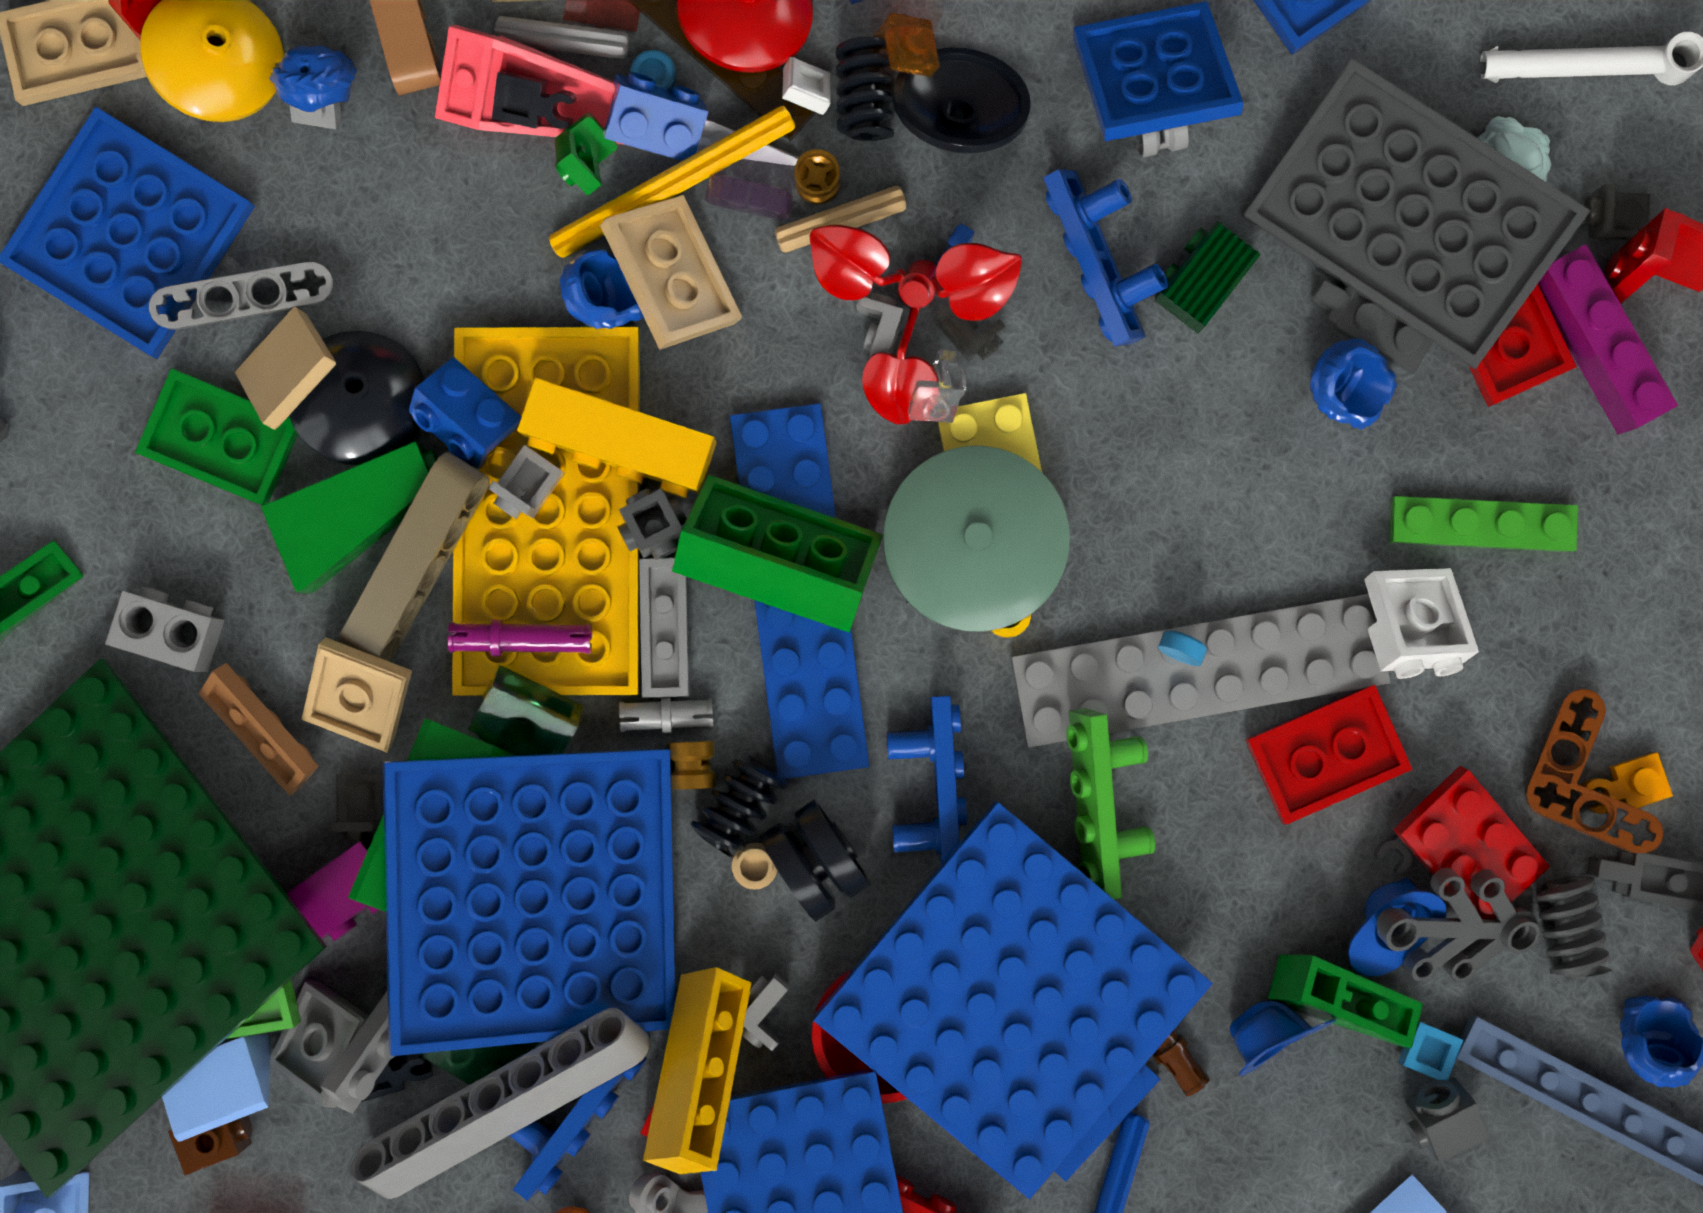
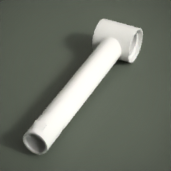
[1480,32,1703,85]

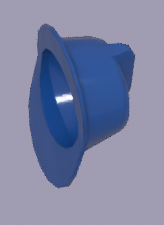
[1347,878,1447,977]
[1229,1001,1337,1076]

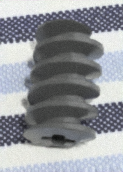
[1535,876,1612,978]

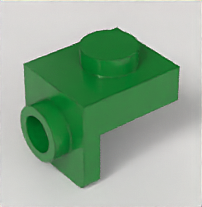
[554,113,618,196]

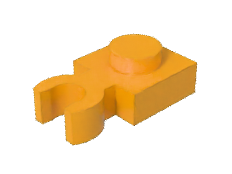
[1582,752,1673,814]

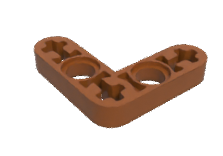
[1525,689,1664,854]

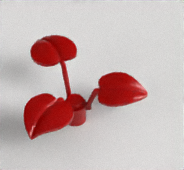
[809,225,1022,425]

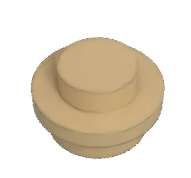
[732,843,778,890]

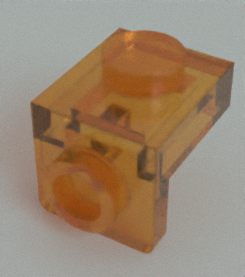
[873,12,940,77]

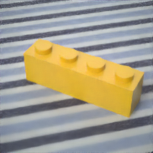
[517,378,717,499]
[643,967,752,1174]

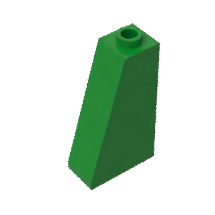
[261,441,438,594]

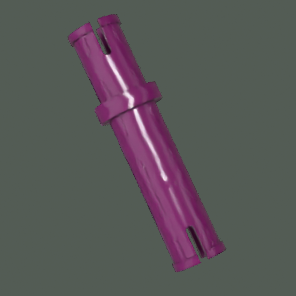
[447,619,592,656]

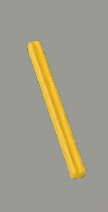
[548,106,795,258]

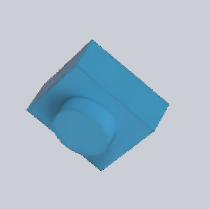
[1398,1021,1463,1081]

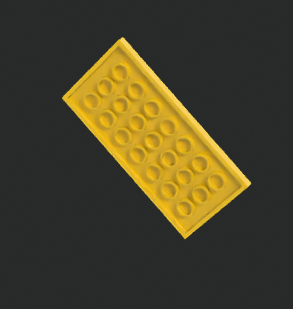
[452,327,640,696]

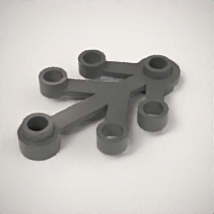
[1376,868,1540,982]

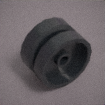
[759,799,871,922]

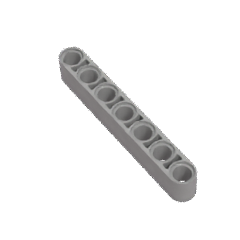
[350,1008,650,1199]

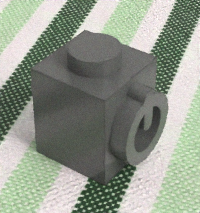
[1405,1077,1490,1163]

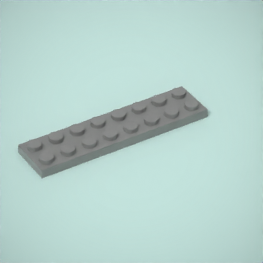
[1011,594,1390,748]

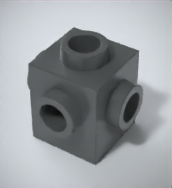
[617,488,687,560]

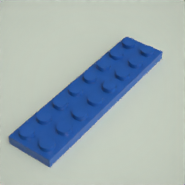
[730,403,869,779]

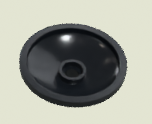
[893,47,1031,154]
[289,331,425,465]

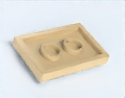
[0,0,147,106]
[600,195,742,350]

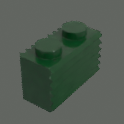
[1155,221,1260,334]

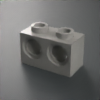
[105,586,225,672]

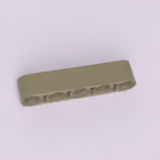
[338,452,490,662]

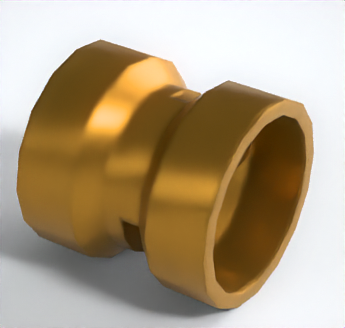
[794,149,840,205]
[668,741,716,790]

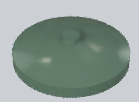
[883,446,1070,632]

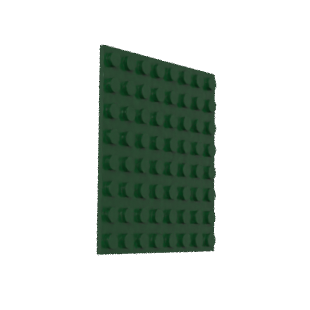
[0,659,327,1198]

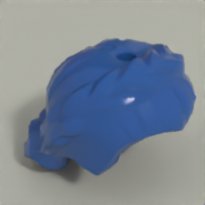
[269,45,357,112]
[560,249,645,329]
[1310,339,1398,430]
[1619,996,1703,1088]

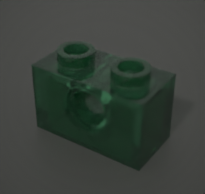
[468,665,583,755]

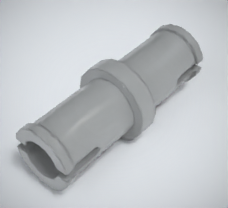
[619,697,713,733]

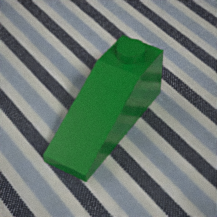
[0,540,84,640]
[1267,954,1423,1048]

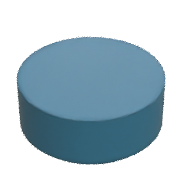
[630,50,676,90]
[1157,630,1208,666]

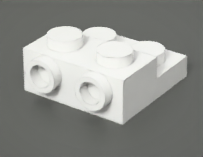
[1364,568,1479,679]

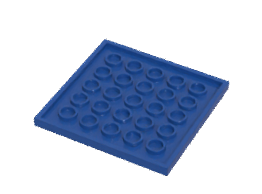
[383,748,675,1056]
[813,800,1213,1200]

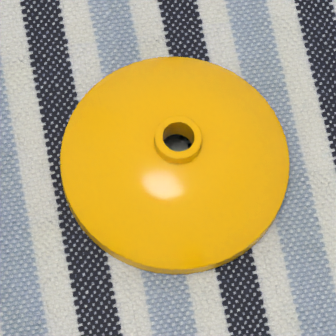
[140,0,284,122]

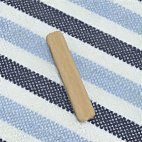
[775,186,906,253]

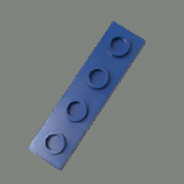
[1043,169,1168,347]
[887,696,967,864]
[509,1057,648,1201]

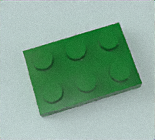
[135,368,298,506]

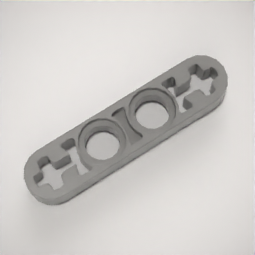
[149,262,334,330]

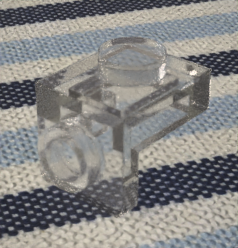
[908,350,966,423]

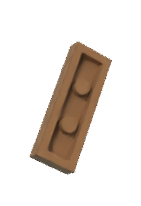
[198,663,319,796]

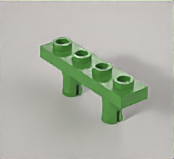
[1066,708,1155,900]

